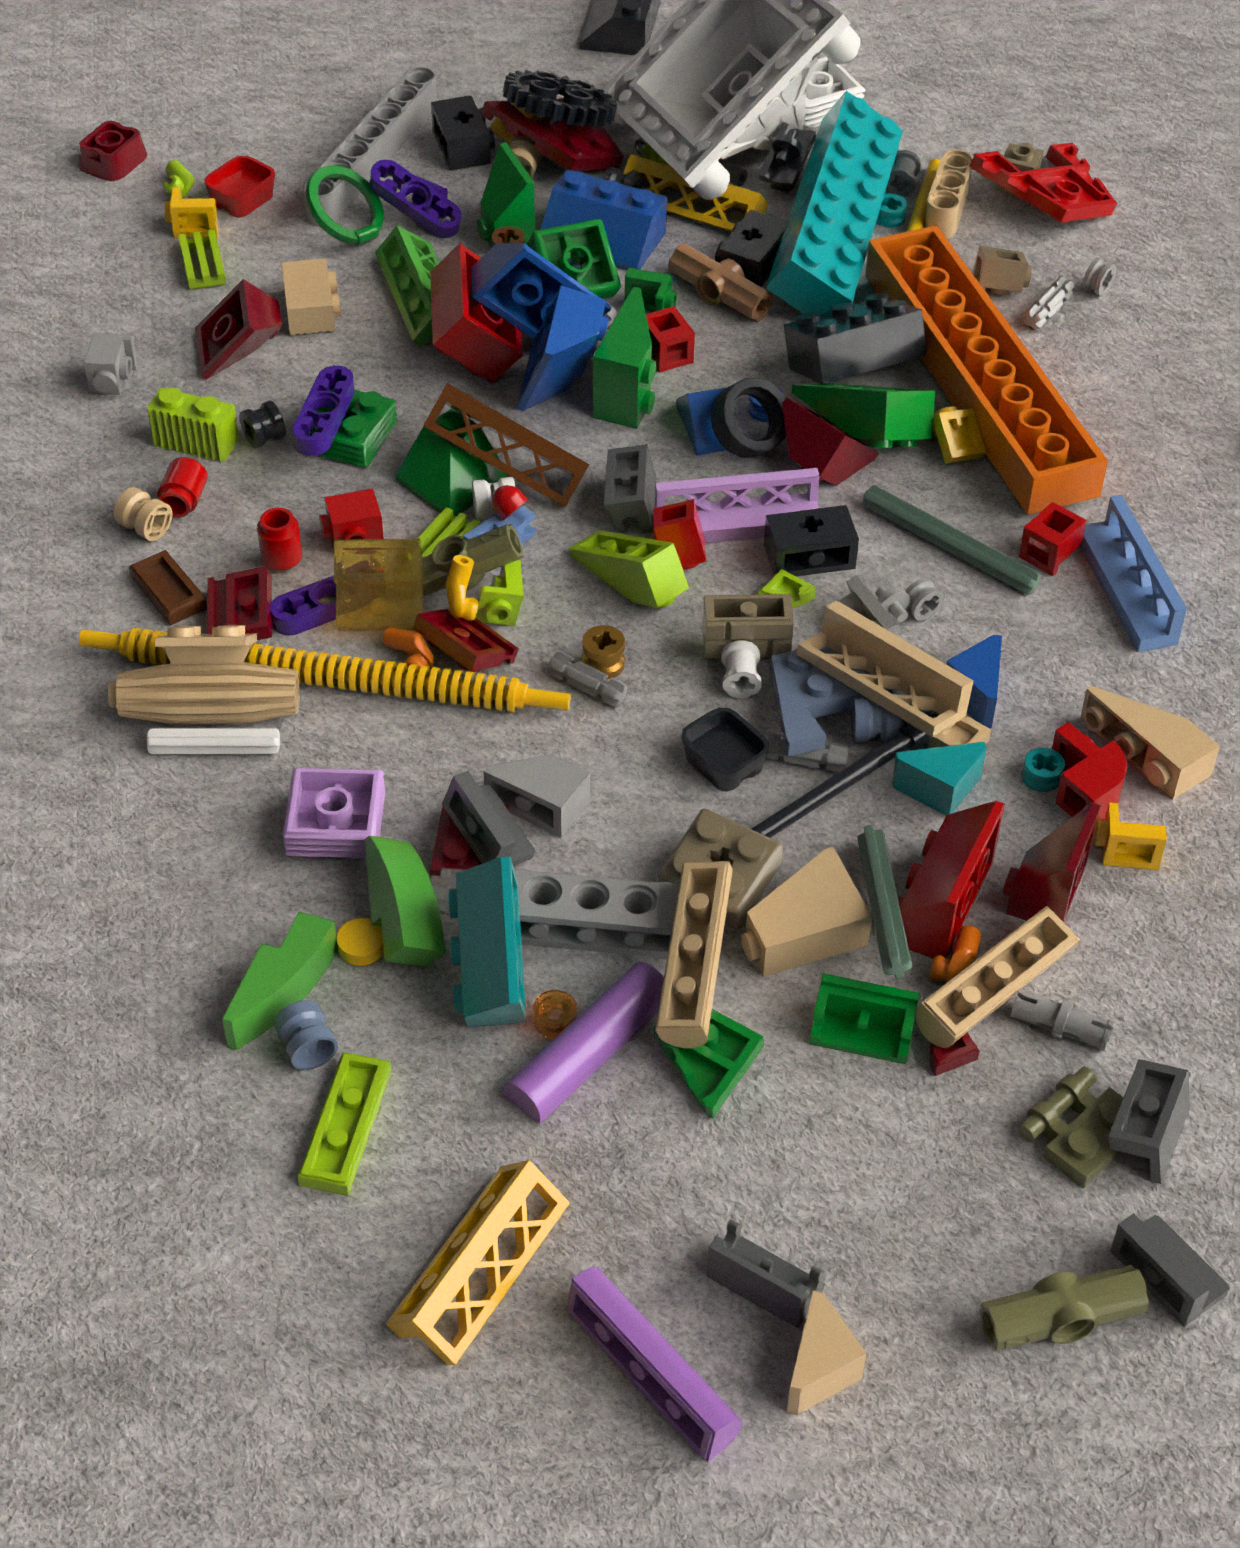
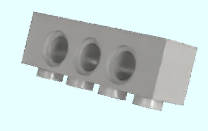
[514,869,679,958]

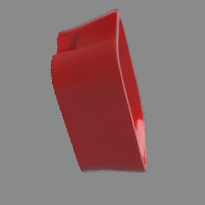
[204,156,275,218]

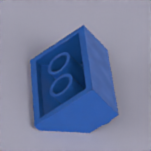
[540,170,667,270]
[471,243,611,339]
[516,285,609,411]

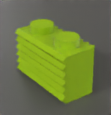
[147,388,240,463]

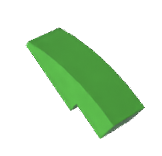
[365,835,446,967]
[222,912,338,1050]

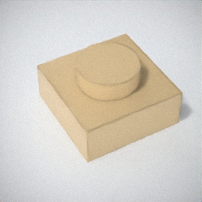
[928,716,991,748]

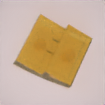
[334,539,424,631]

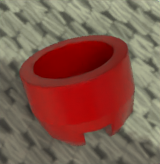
[492,485,528,521]

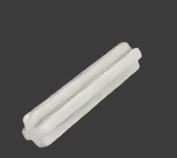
[146,728,280,755]

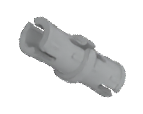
[1010,989,1115,1051]

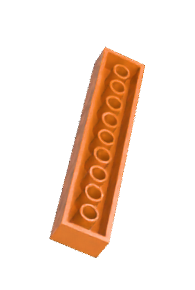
[865,225,1108,515]

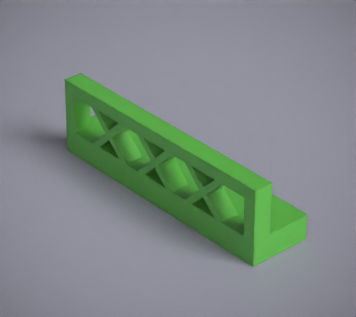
[375,225,439,347]

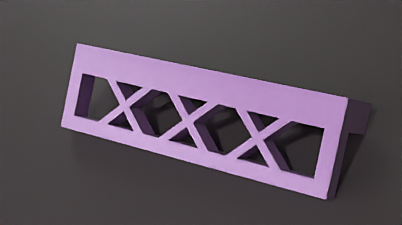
[654,468,820,543]

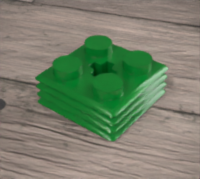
[527,219,621,299]
[314,389,398,468]

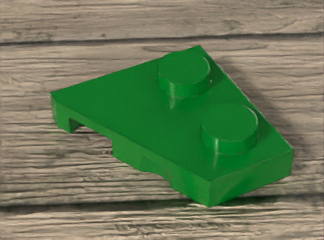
[653,1009,764,1119]

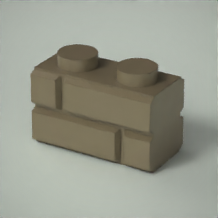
[702,594,794,659]

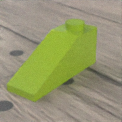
[568,530,689,609]

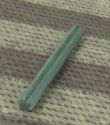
[862,485,1040,595]
[857,825,912,979]

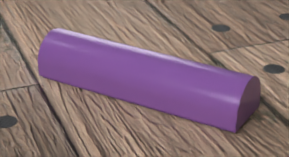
[503,962,664,1124]
[567,1267,743,1462]

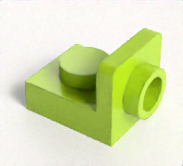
[475,560,524,626]

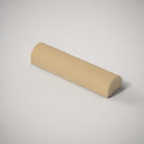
[655,861,733,1048]
[915,906,1080,1048]

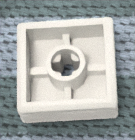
[803,57,865,128]

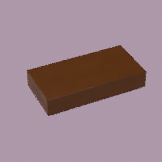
[129,550,207,626]

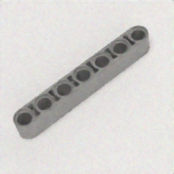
[303,67,437,227]

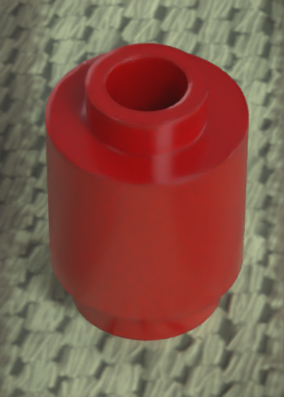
[157,457,208,518]
[257,507,302,570]

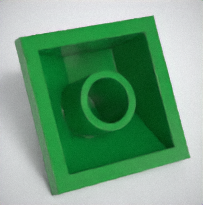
[477,142,535,248]
[396,408,509,517]

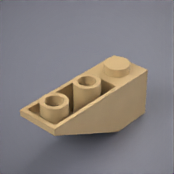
[1080,686,1220,799]

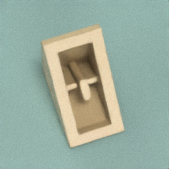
[787,1291,867,1415]

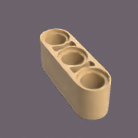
[924,149,973,239]

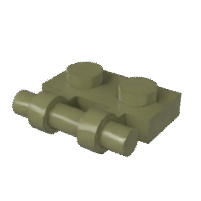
[1018,1066,1124,1189]

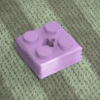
[282,768,385,859]

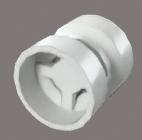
[472,477,516,521]

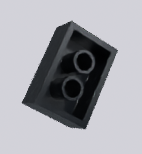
[783,293,927,385]

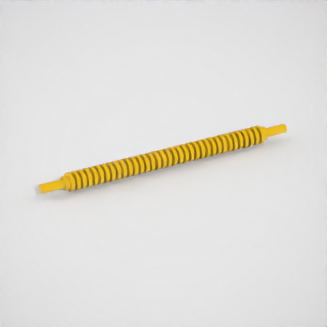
[79,627,571,712]

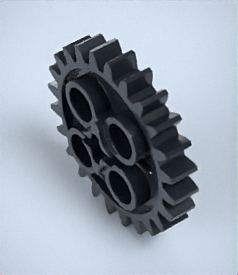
[502,70,618,127]

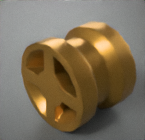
[582,625,625,680]

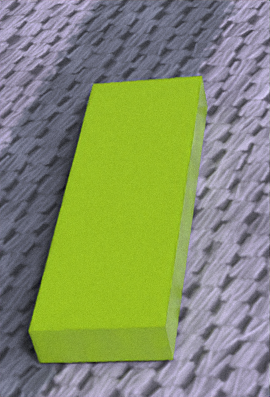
[297,1052,392,1196]

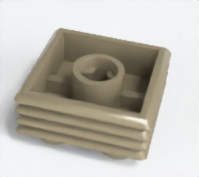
[658,809,783,929]

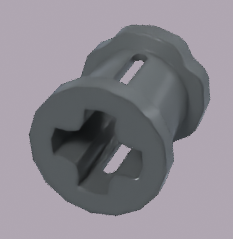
[886,150,921,197]

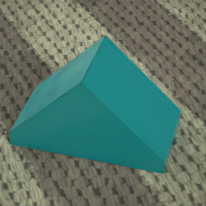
[892,742,986,815]

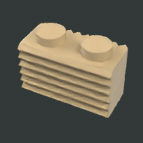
[281,258,341,336]

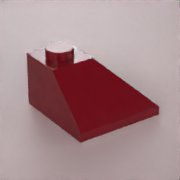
[195,279,282,379]
[782,397,879,486]
[1003,803,1101,922]

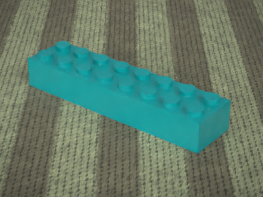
[766,90,903,314]

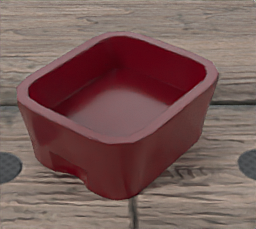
[79,121,148,181]

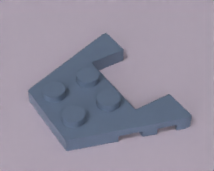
[770,647,934,757]

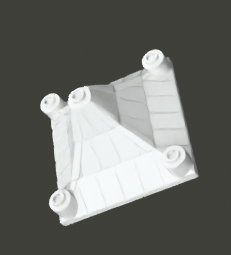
[603,0,860,200]

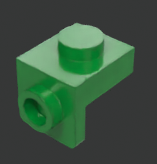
[624,268,677,312]

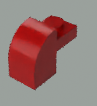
[1052,722,1127,819]

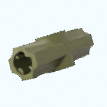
[394,524,524,602]
[979,1265,1149,1351]

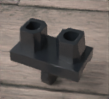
[759,122,816,193]

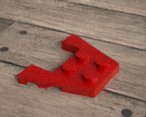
[969,143,1117,223]

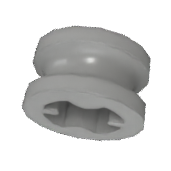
[1083,257,1116,296]
[905,578,944,621]

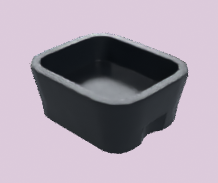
[681,707,769,792]

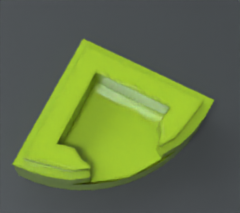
[757,569,816,608]

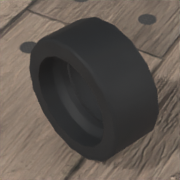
[710,378,786,457]

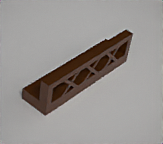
[423,383,590,507]

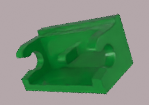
[809,973,920,1064]

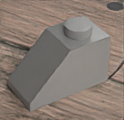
[483,754,590,837]

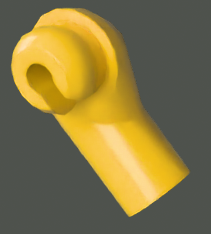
[446,555,479,621]

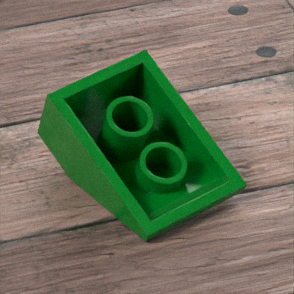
[593,287,656,429]
[791,384,935,448]

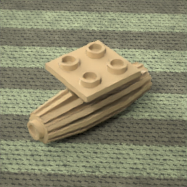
[108,625,300,725]

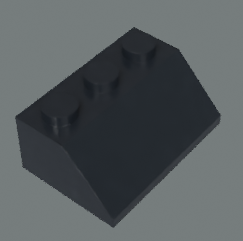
[579,0,661,55]

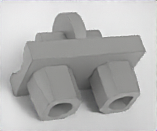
[839,575,910,637]

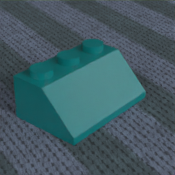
[448,856,527,1027]

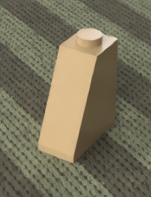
[741,847,872,977]

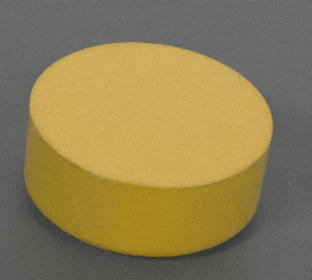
[337,918,384,966]

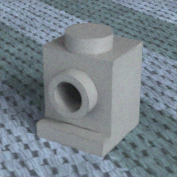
[84,333,138,395]

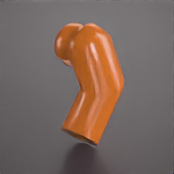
[383,627,434,671]
[930,925,981,984]

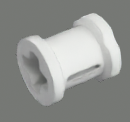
[721,640,762,699]

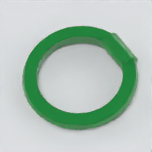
[306,165,384,246]

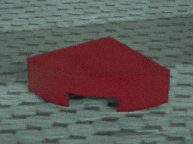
[929,1032,980,1076]

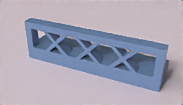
[1080,495,1187,652]

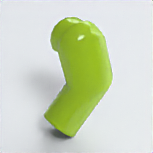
[163,160,195,199]

